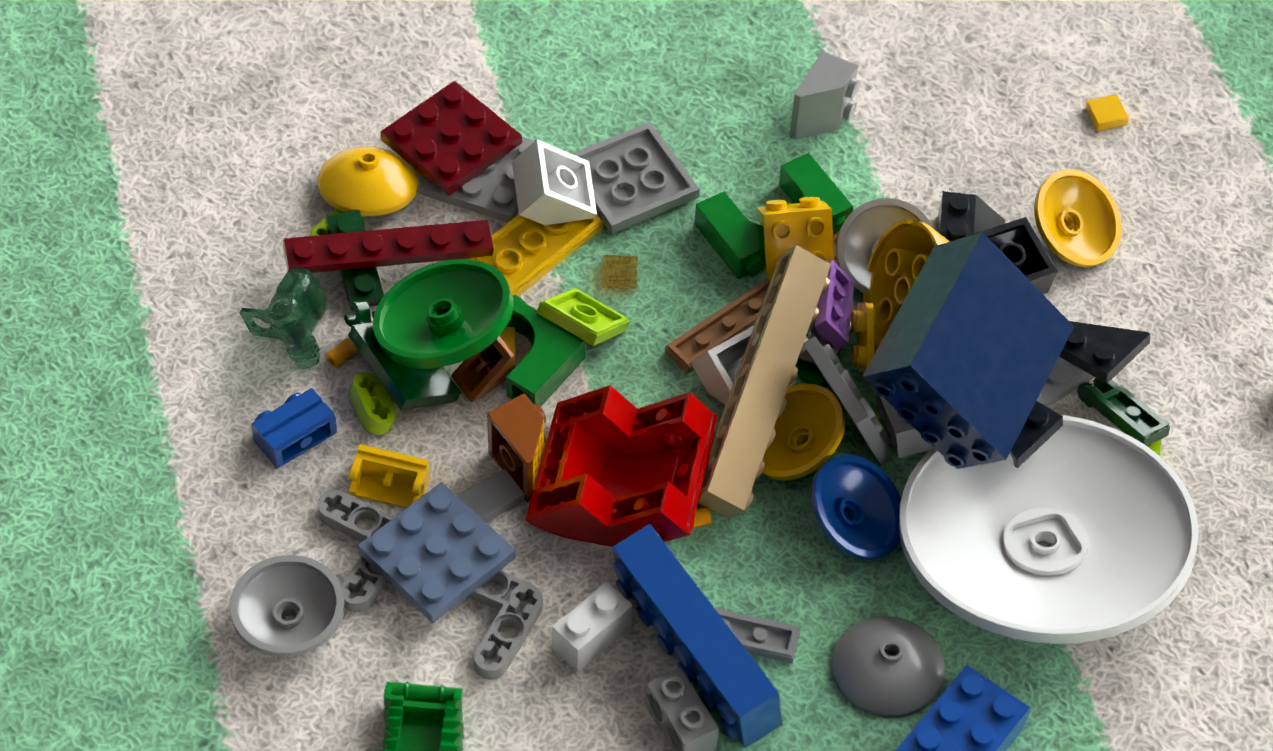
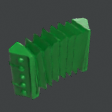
[380,682,464,751]

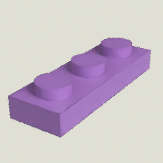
[815,260,854,350]

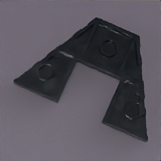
[1010,321,1150,468]

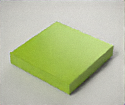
[536,288,630,346]

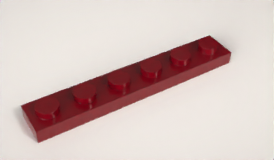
[283,220,494,275]

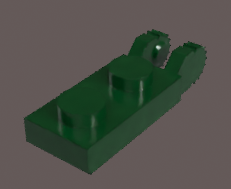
[1077,377,1171,446]

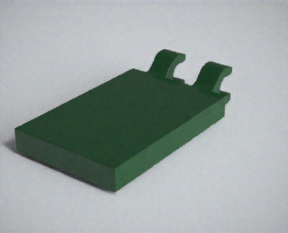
[344,298,461,410]

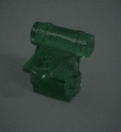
[239,267,327,369]

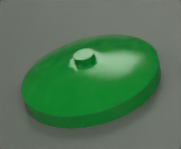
[373,259,513,369]

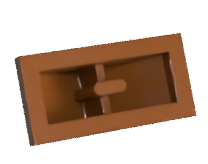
[451,336,516,402]

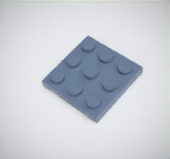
[358,482,516,624]

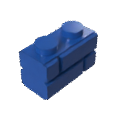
[251,388,337,469]

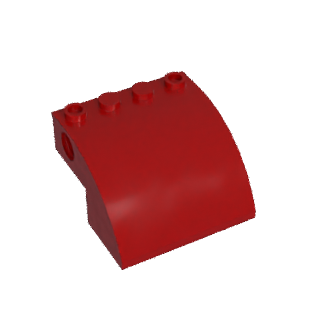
[525,385,718,547]

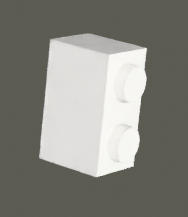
[552,582,633,672]

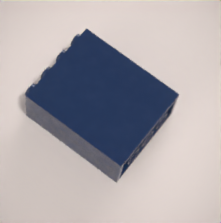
[862,232,1074,469]

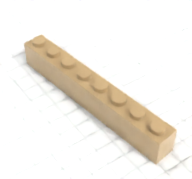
[698,245,831,518]

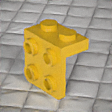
[757,197,834,281]
[851,303,875,374]

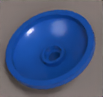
[811,455,901,560]

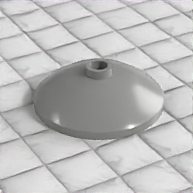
[836,198,934,294]
[230,555,345,657]
[832,616,945,718]

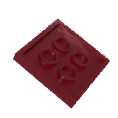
[380,80,522,196]

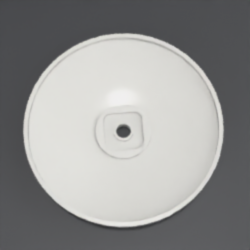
[899,415,1199,644]

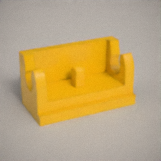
[349,444,430,508]

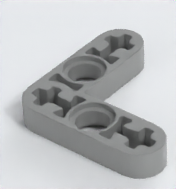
[318,490,394,613]
[467,571,543,680]

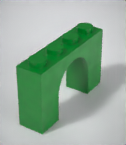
[694,153,854,279]
[506,295,585,407]

